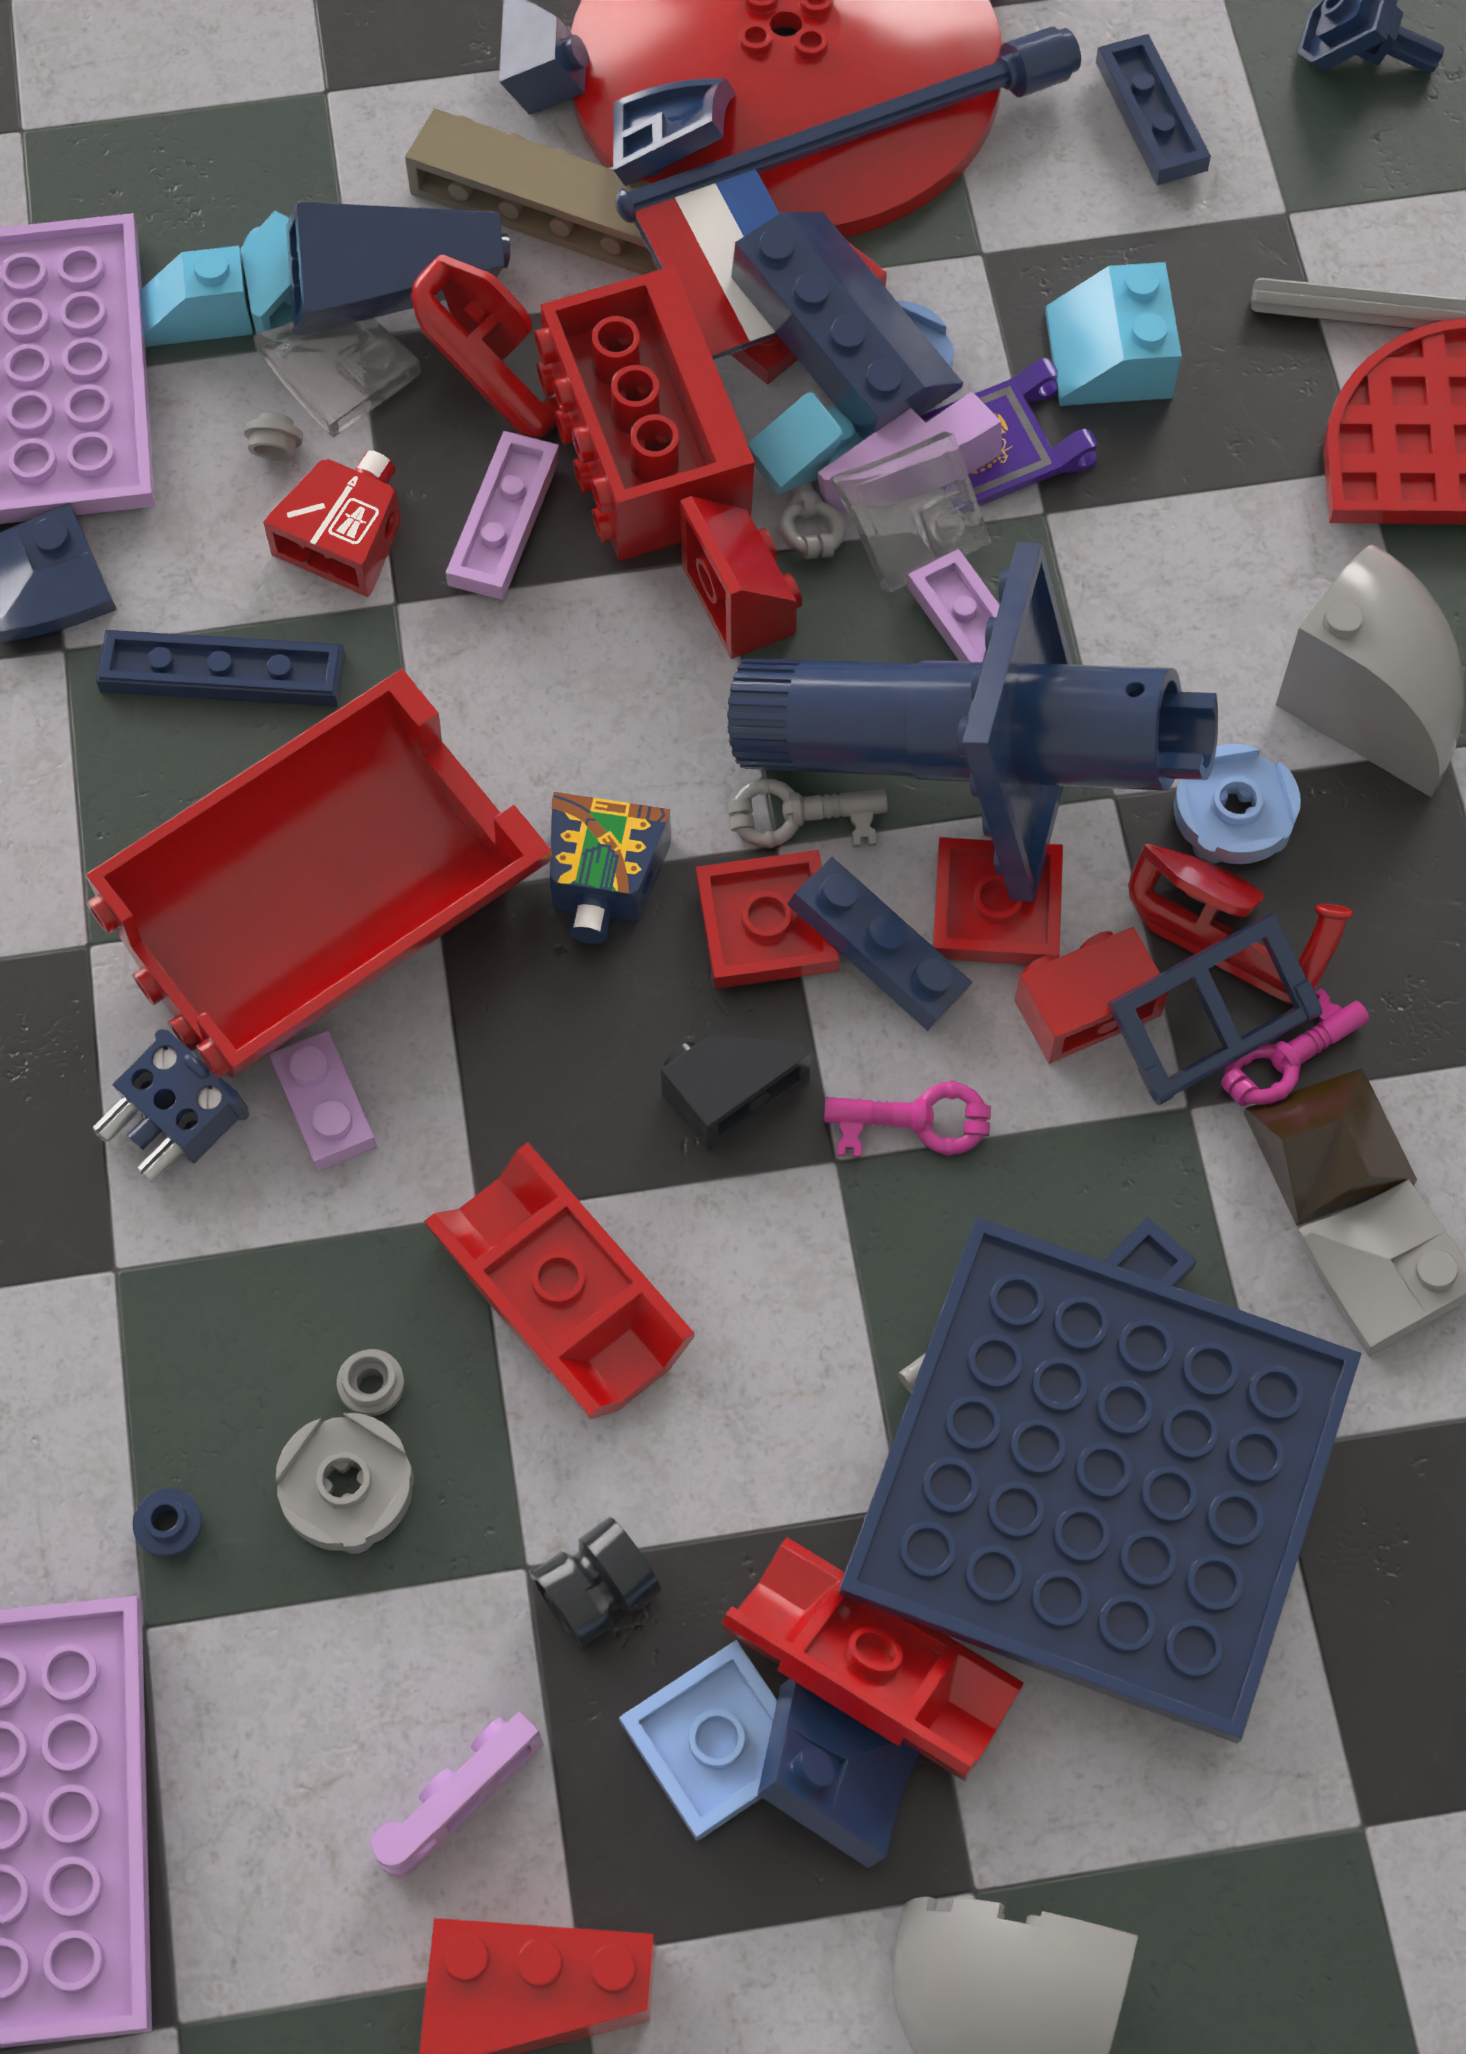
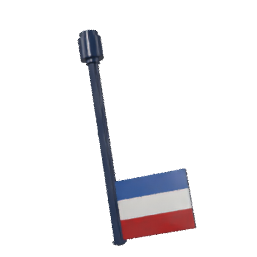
[615,27,1081,360]

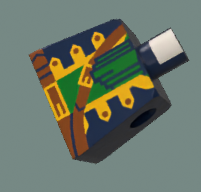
[550,792,672,944]

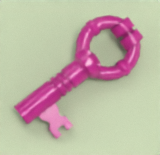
[1221,988,1370,1106]
[824,1080,991,1158]

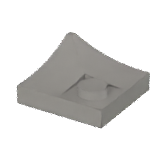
[1298,1179,1466,1357]

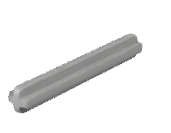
[1251,278,1466,329]

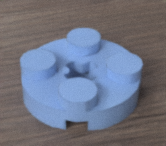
[1173,744,1301,864]

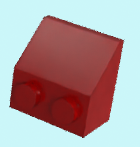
[680,496,802,659]

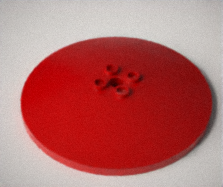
[571,0,1002,238]

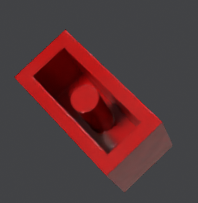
[1015,926,1169,1064]

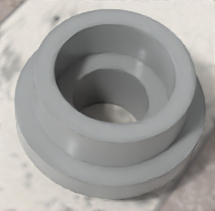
[244,412,303,460]
[337,1349,405,1416]

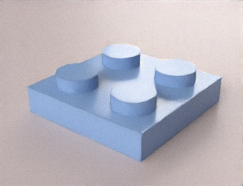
[619,1640,777,1842]

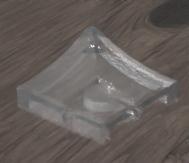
[253,318,421,438]
[830,431,991,593]

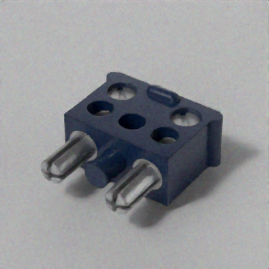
[93,1029,249,1183]

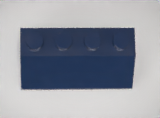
[731,212,963,440]

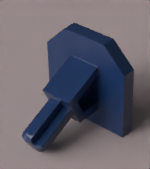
[1297,0,1444,73]

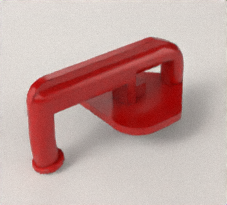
[411,254,560,439]
[1128,843,1353,1003]

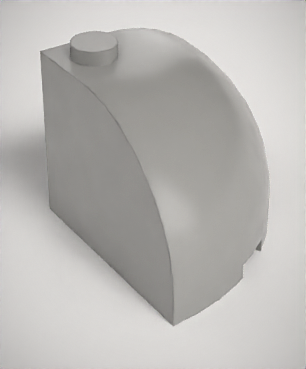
[1275,544,1464,798]
[892,1897,1138,2054]

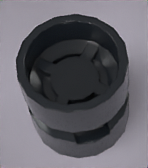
[530,1517,661,1648]

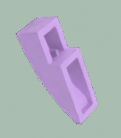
[817,391,1002,511]

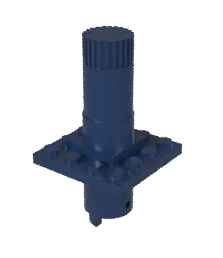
[727,542,1218,902]

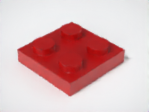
[933,837,1063,965]
[696,850,840,989]

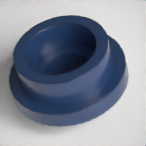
[132,1488,202,1558]

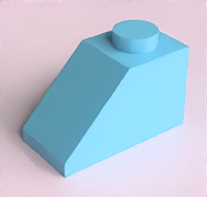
[241,211,294,353]
[141,246,253,347]

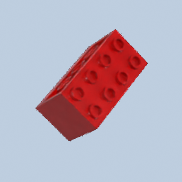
[534,265,755,562]

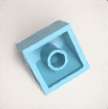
[1045,262,1182,406]

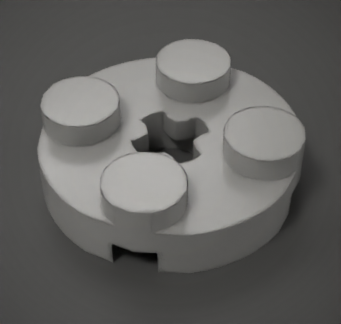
[276,1413,414,1554]

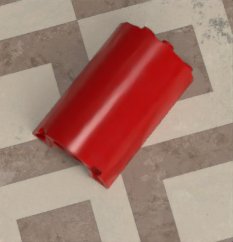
[85,668,552,1078]

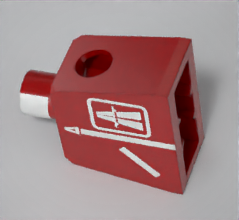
[263,451,401,598]

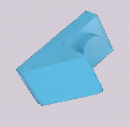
[748,392,863,495]

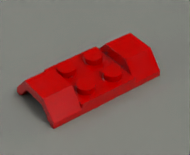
[424,1142,695,1420]
[721,1537,1024,1781]

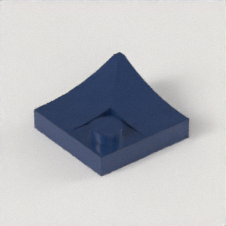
[613,78,735,186]
[0,503,117,642]
[757,1679,919,1868]

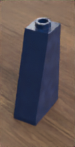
[286,201,510,335]

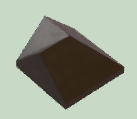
[1244,1068,1417,1226]

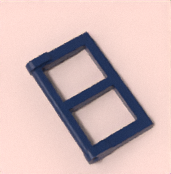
[1107,913,1322,1105]

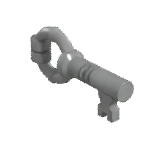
[778,482,846,559]
[727,777,888,848]

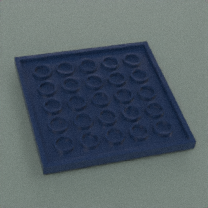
[838,1217,1362,1744]

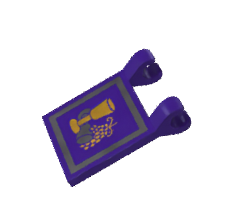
[920,358,1097,516]

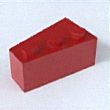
[419,1918,656,2054]

